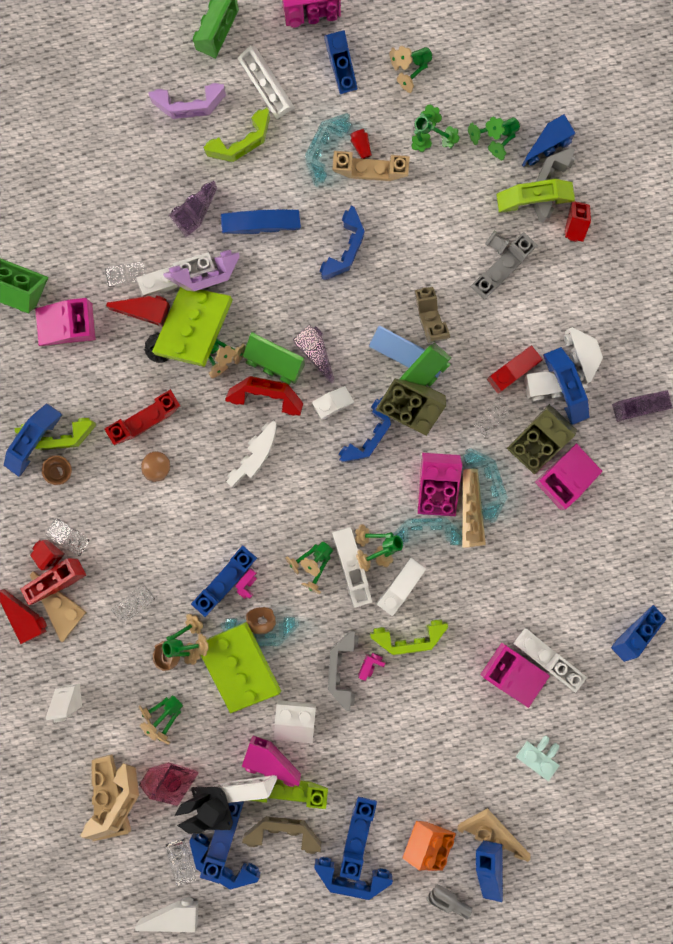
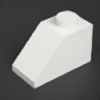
[312,386,354,421]

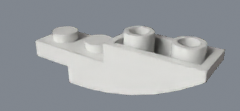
[136,252,215,297]
[226,420,277,488]
[332,527,372,608]
[513,628,587,693]

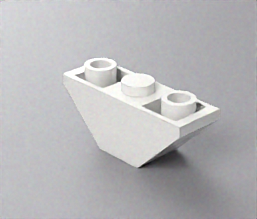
[564,327,603,385]

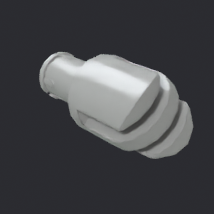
[427,884,472,920]

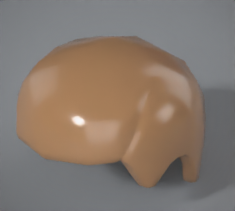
[141,451,170,482]
[42,455,72,485]
[246,607,276,634]
[153,641,180,671]

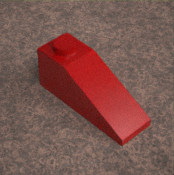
[106,295,170,327]
[487,345,543,394]
[20,558,86,606]
[0,589,47,644]

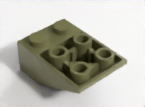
[376,378,446,436]
[507,404,577,475]

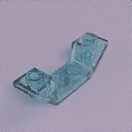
[305,113,352,187]
[463,448,508,523]
[393,518,462,546]
[221,617,299,646]

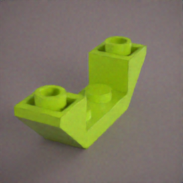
[203,107,270,162]
[496,179,575,213]
[14,418,96,450]
[370,619,448,655]
[248,779,328,809]

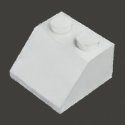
[274,700,316,743]

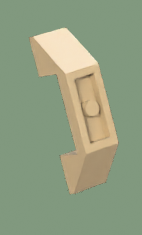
[332,151,410,181]
[80,763,139,840]

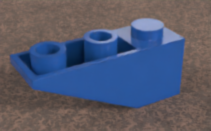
[324,30,358,94]
[522,114,576,167]
[611,605,666,662]
[476,840,503,903]

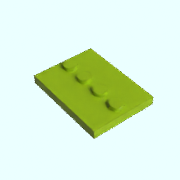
[152,287,233,367]
[201,622,281,714]

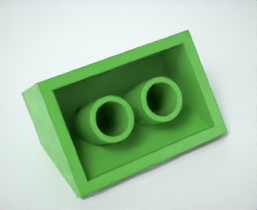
[193,0,239,59]
[0,258,48,314]
[243,332,305,385]
[400,342,451,387]

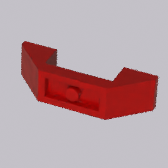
[225,376,304,416]
[104,389,181,446]

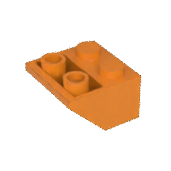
[402,821,456,871]

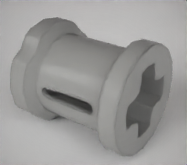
[485,230,510,255]

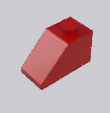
[565,201,591,242]
[30,540,65,570]

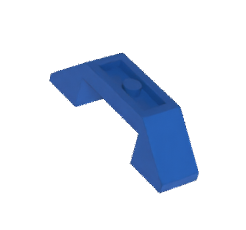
[320,205,365,280]
[543,347,590,425]
[338,396,391,463]
[3,403,63,477]
[191,545,257,617]
[340,796,377,881]
[200,801,244,884]
[189,833,261,890]
[314,857,393,900]

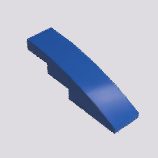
[220,209,301,234]

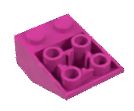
[282,0,341,28]
[35,298,96,346]
[535,443,603,510]
[418,452,462,517]
[480,642,550,708]
[242,735,301,787]

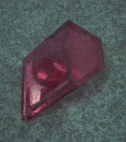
[139,762,199,806]

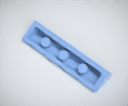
[369,325,441,378]

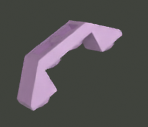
[149,83,226,119]
[163,250,240,291]

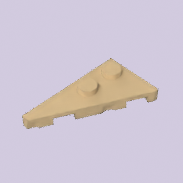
[30,571,86,642]
[457,808,530,862]

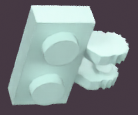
[516,736,560,781]

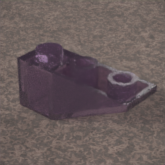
[169,180,217,238]
[612,390,673,422]

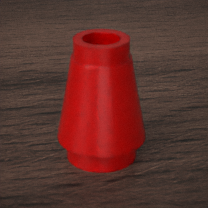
[350,129,372,159]

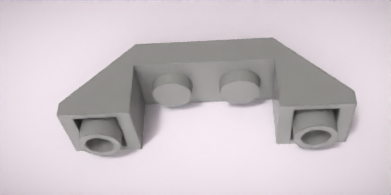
[532,148,576,223]
[470,232,537,299]
[328,630,358,711]

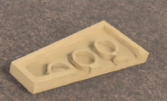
[462,469,486,548]
[91,754,131,842]

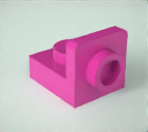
[235,568,257,599]
[358,653,386,681]

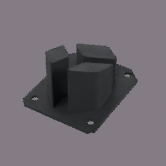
[175,786,233,834]

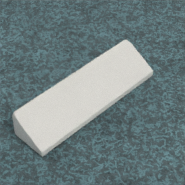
[238,45,295,119]
[212,775,277,803]

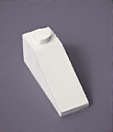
[376,558,426,616]
[135,898,198,933]

